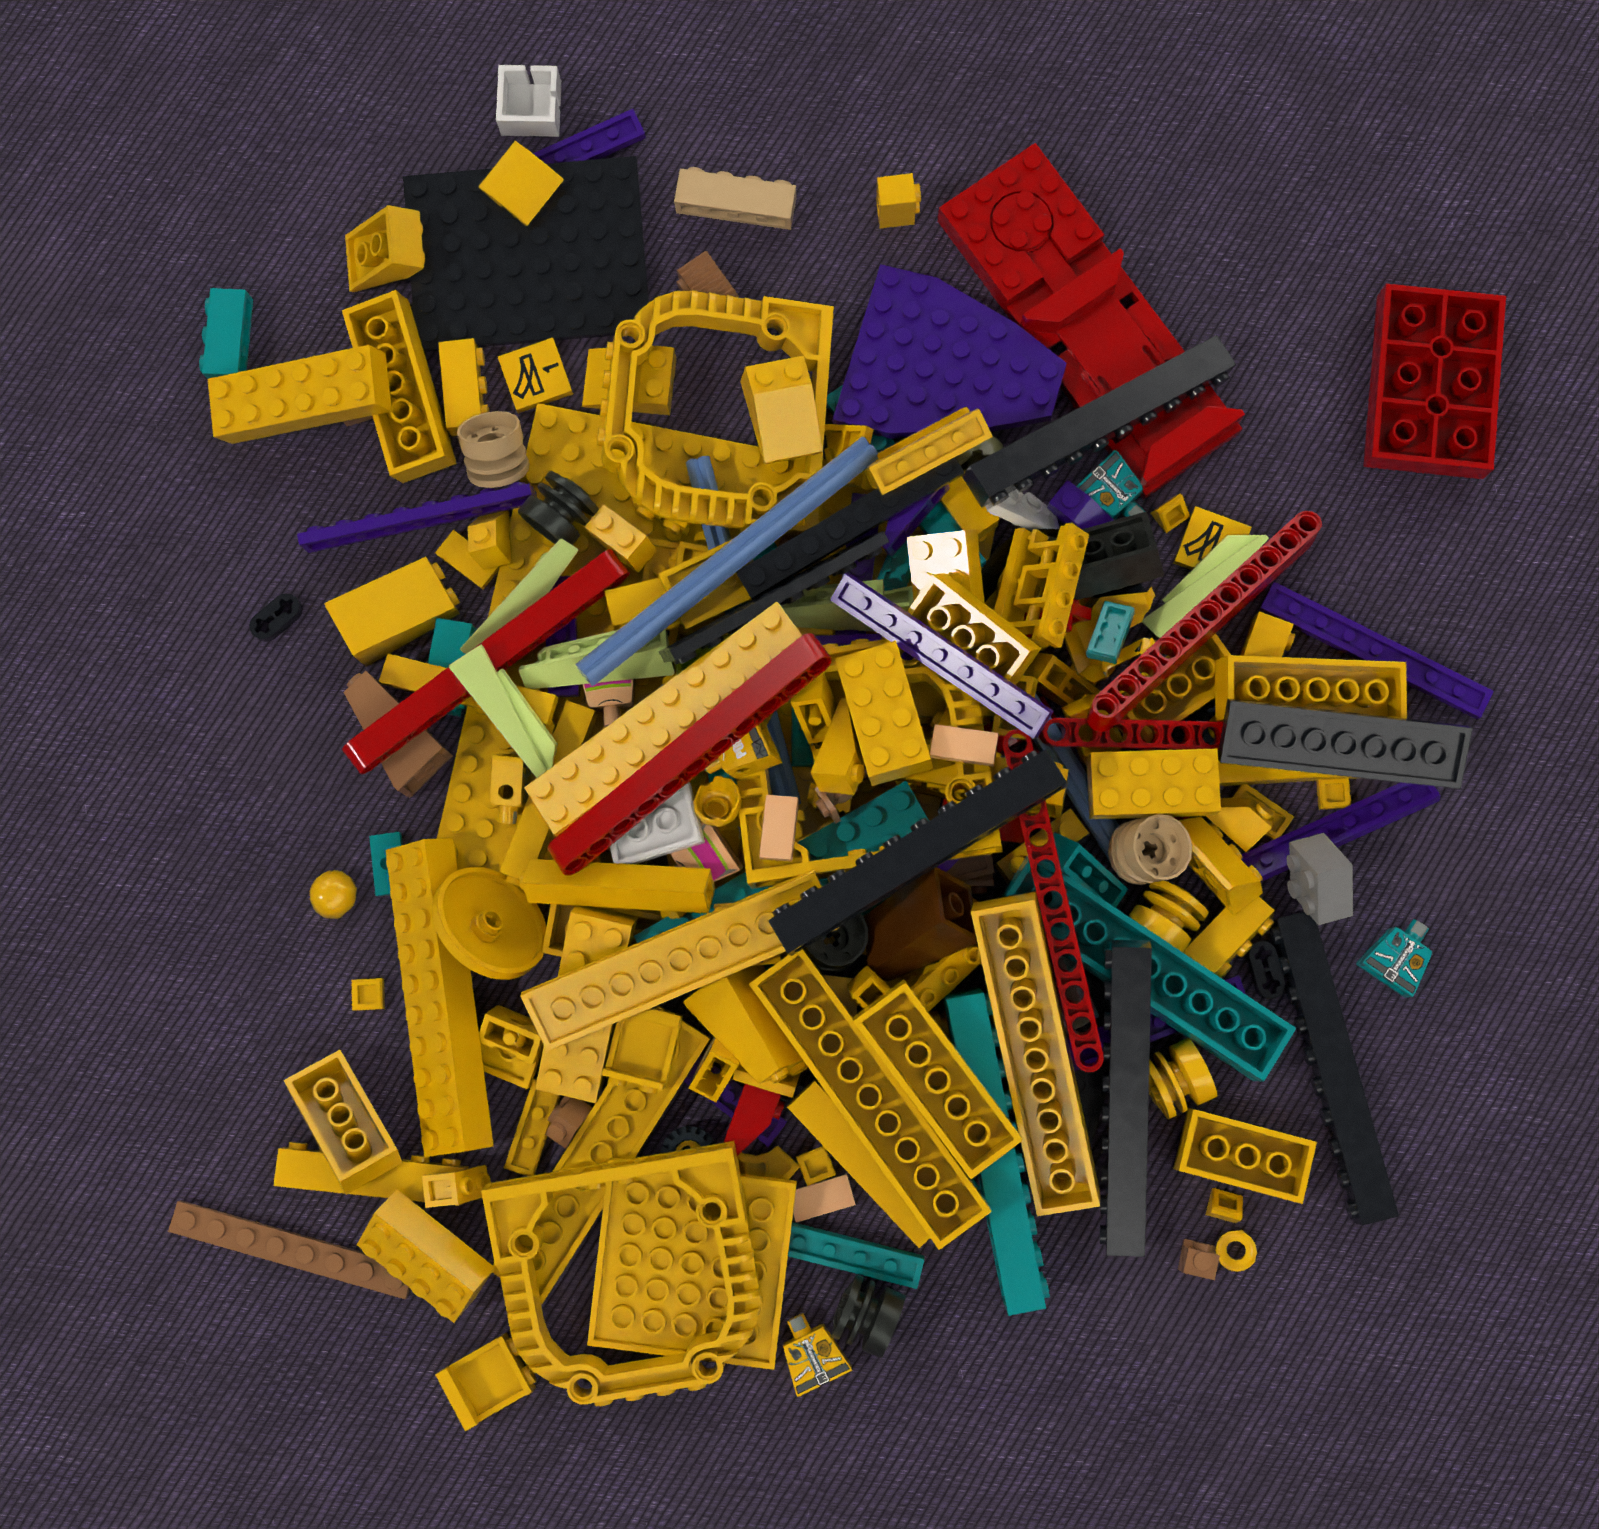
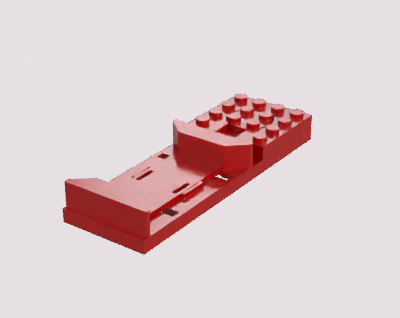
[937,143,1245,500]

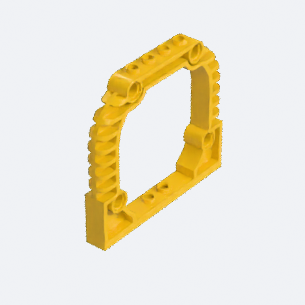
[597,290,834,539]
[736,637,1003,889]
[481,1141,761,1406]

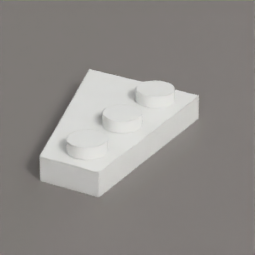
[985,489,1059,541]

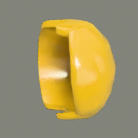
[693,776,742,827]
[310,870,357,919]

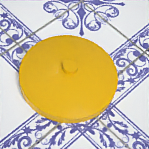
[432,867,547,980]

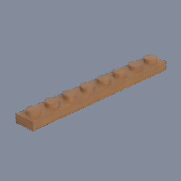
[168,1200,410,1299]

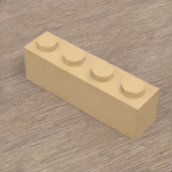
[674,167,796,230]

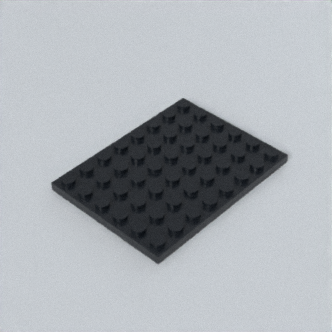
[403,156,649,352]

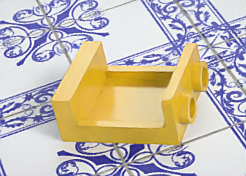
[602,1007,683,1094]
[435,1332,537,1431]

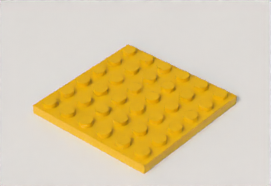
[587,1157,797,1370]

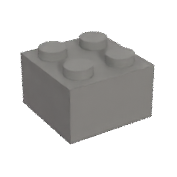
[1287,833,1353,925]

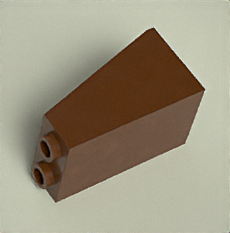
[863,867,977,982]

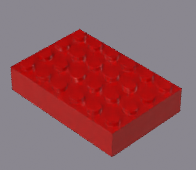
[1363,283,1506,479]

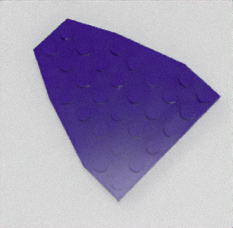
[832,264,1066,439]

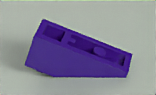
[1047,480,1114,529]
[882,485,950,558]

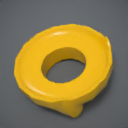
[1215,1230,1257,1272]

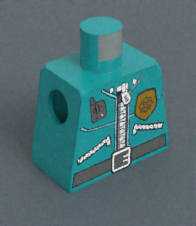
[1077,450,1146,520]
[1356,919,1432,998]

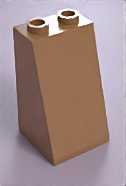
[344,671,453,798]

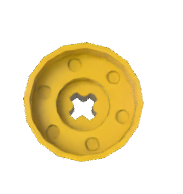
[1129,881,1209,952]
[1149,1038,1218,1119]

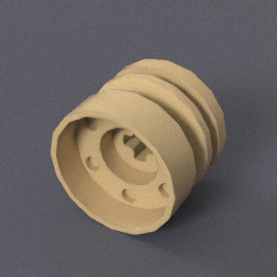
[457,411,529,488]
[1108,814,1192,885]

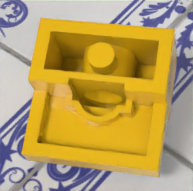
[479,1005,544,1089]

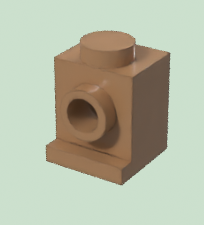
[545,1096,593,1149]
[1178,1239,1220,1280]

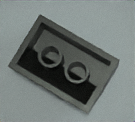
[1074,511,1164,600]

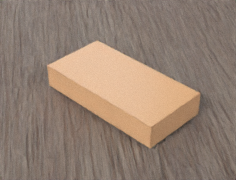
[930,724,999,767]
[759,795,799,862]
[793,1174,856,1222]

